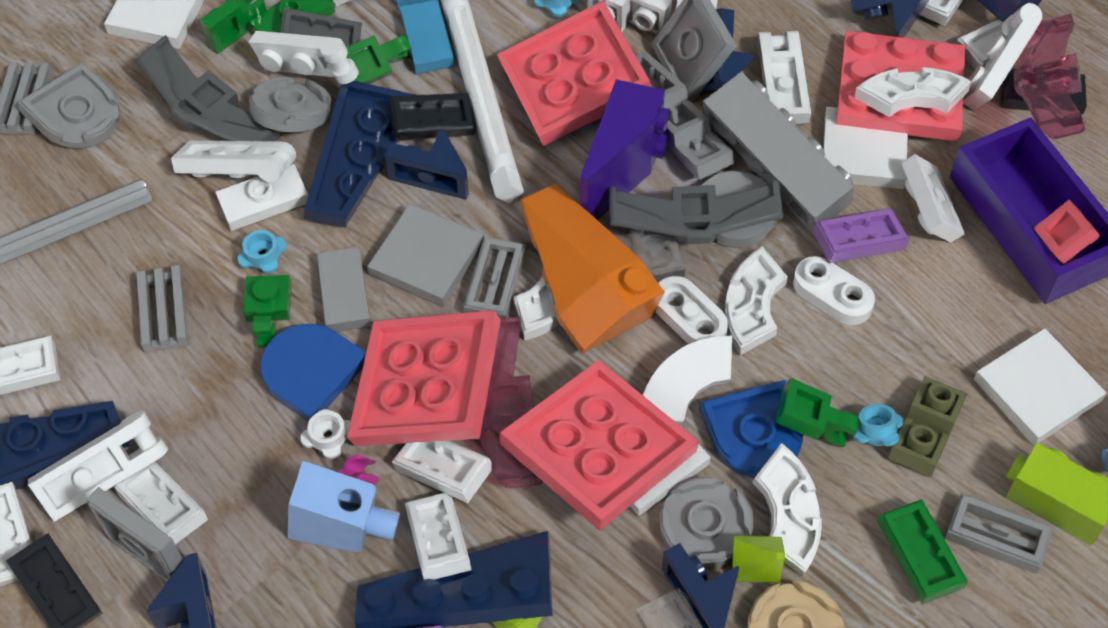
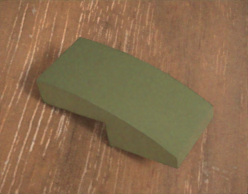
[888,376,968,477]

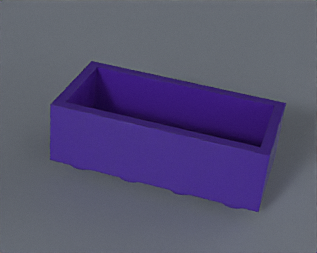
[949,117,1108,304]

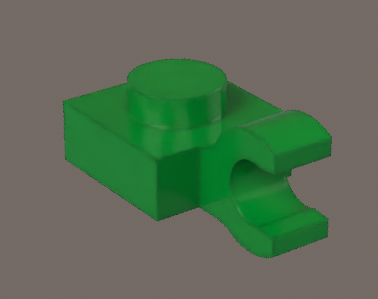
[200,0,266,54]
[346,35,412,84]
[243,275,292,347]
[775,378,859,447]

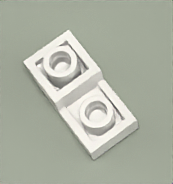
[587,0,672,35]

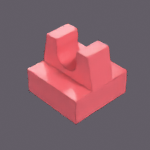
[1034,199,1100,264]

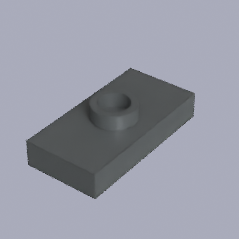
[280,8,362,47]

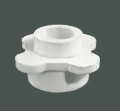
[301,409,351,459]

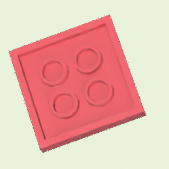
[497,1,652,146]
[836,31,965,142]
[347,310,501,446]
[499,360,699,531]

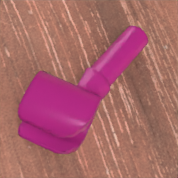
[336,455,379,485]

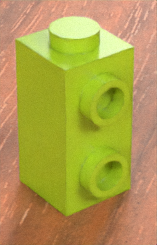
[1005,442,1108,546]

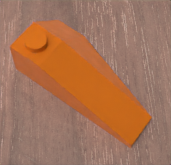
[520,183,665,354]

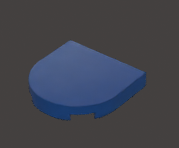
[261,324,366,421]
[699,380,803,478]

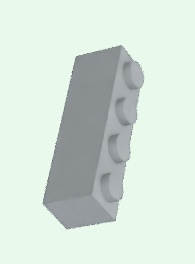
[703,71,854,234]

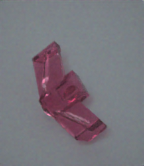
[1014,13,1085,139]
[480,316,543,488]

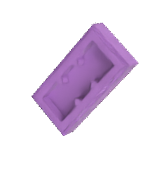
[812,208,910,264]

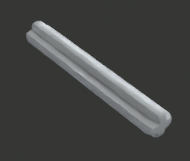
[0,179,152,265]

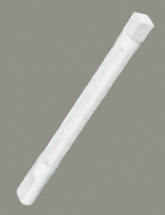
[441,0,524,203]

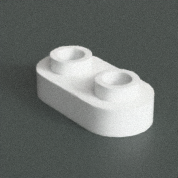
[793,256,875,325]
[655,276,728,344]

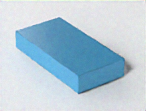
[400,0,454,74]

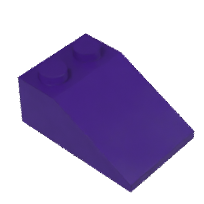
[580,79,670,220]

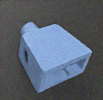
[287,461,400,552]

